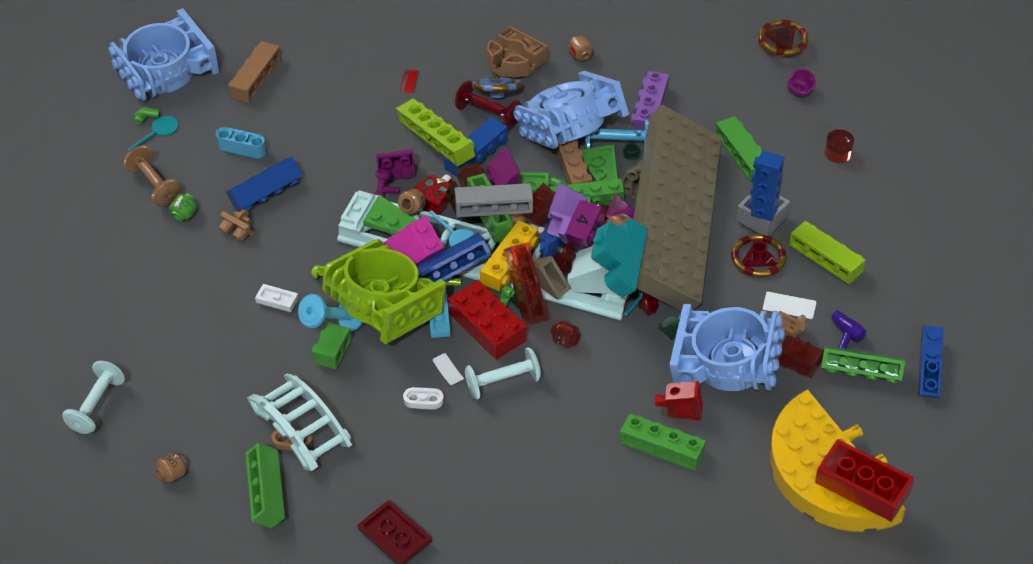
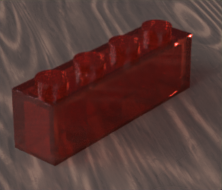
[504,243,549,324]

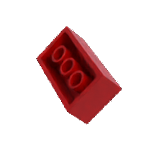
[447,280,527,360]
[815,439,915,522]

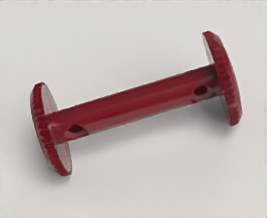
[455,80,521,130]

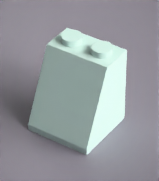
[568,246,615,293]

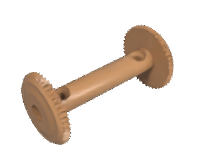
[124,146,181,206]

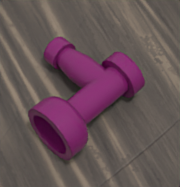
[374,169,399,197]

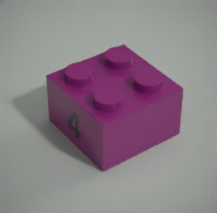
[565,199,607,250]

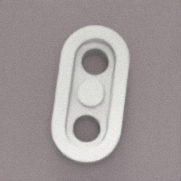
[403,387,444,409]

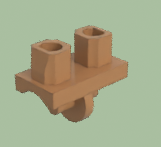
[219,209,255,242]

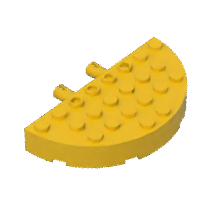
[770,389,905,532]

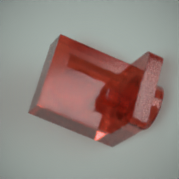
[553,242,576,273]

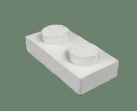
[255,284,299,312]

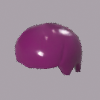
[788,69,816,97]

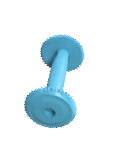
[585,120,649,149]
[298,294,363,331]

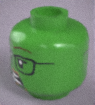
[169,193,197,222]

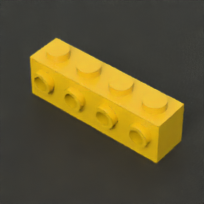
[480,220,540,292]

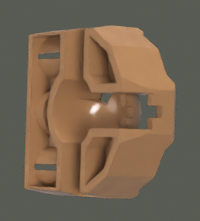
[486,26,549,78]

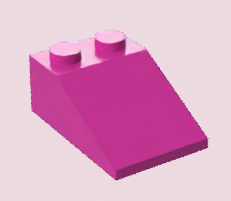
[383,216,444,265]

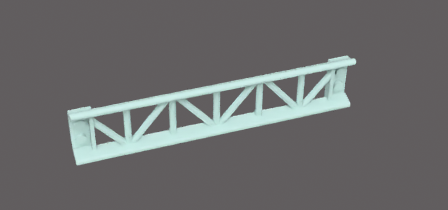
[337,190,628,321]

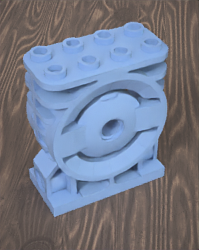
[108,8,219,102]
[513,71,629,149]
[669,304,785,391]

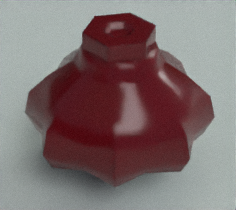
[638,293,659,315]

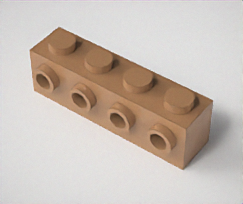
[554,139,592,184]

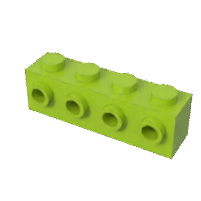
[789,221,866,285]

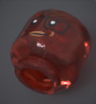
[550,320,581,349]

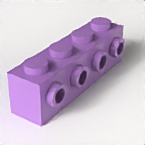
[631,71,669,130]

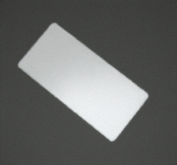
[763,292,816,319]

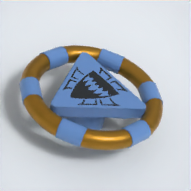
[472,77,523,98]

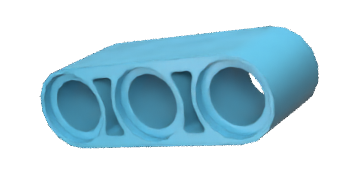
[216,127,267,159]

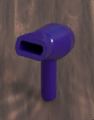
[832,310,867,349]

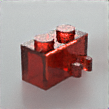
[522,182,555,226]
[778,335,824,379]

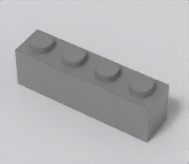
[455,183,533,217]

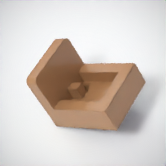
[778,311,806,339]

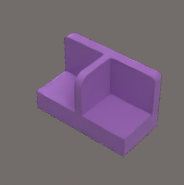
[547,211,572,245]

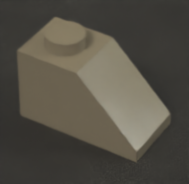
[526,256,571,299]

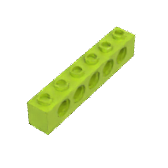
[396,98,475,167]

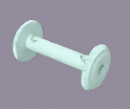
[465,347,541,400]
[62,361,125,434]

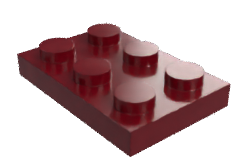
[357,500,432,564]

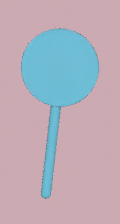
[429,211,475,247]

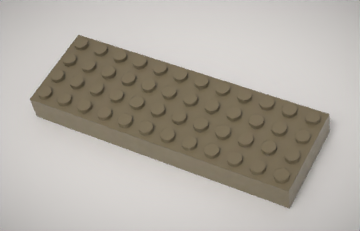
[633,104,722,311]

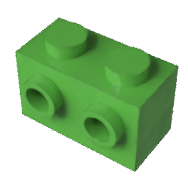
[311,322,352,369]

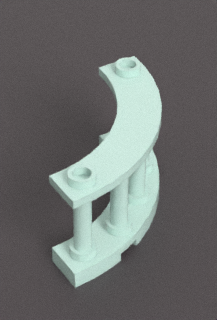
[247,374,352,471]

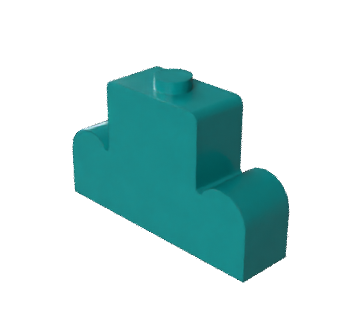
[591,219,648,298]

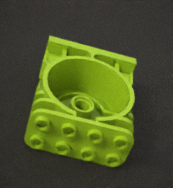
[322,239,446,344]

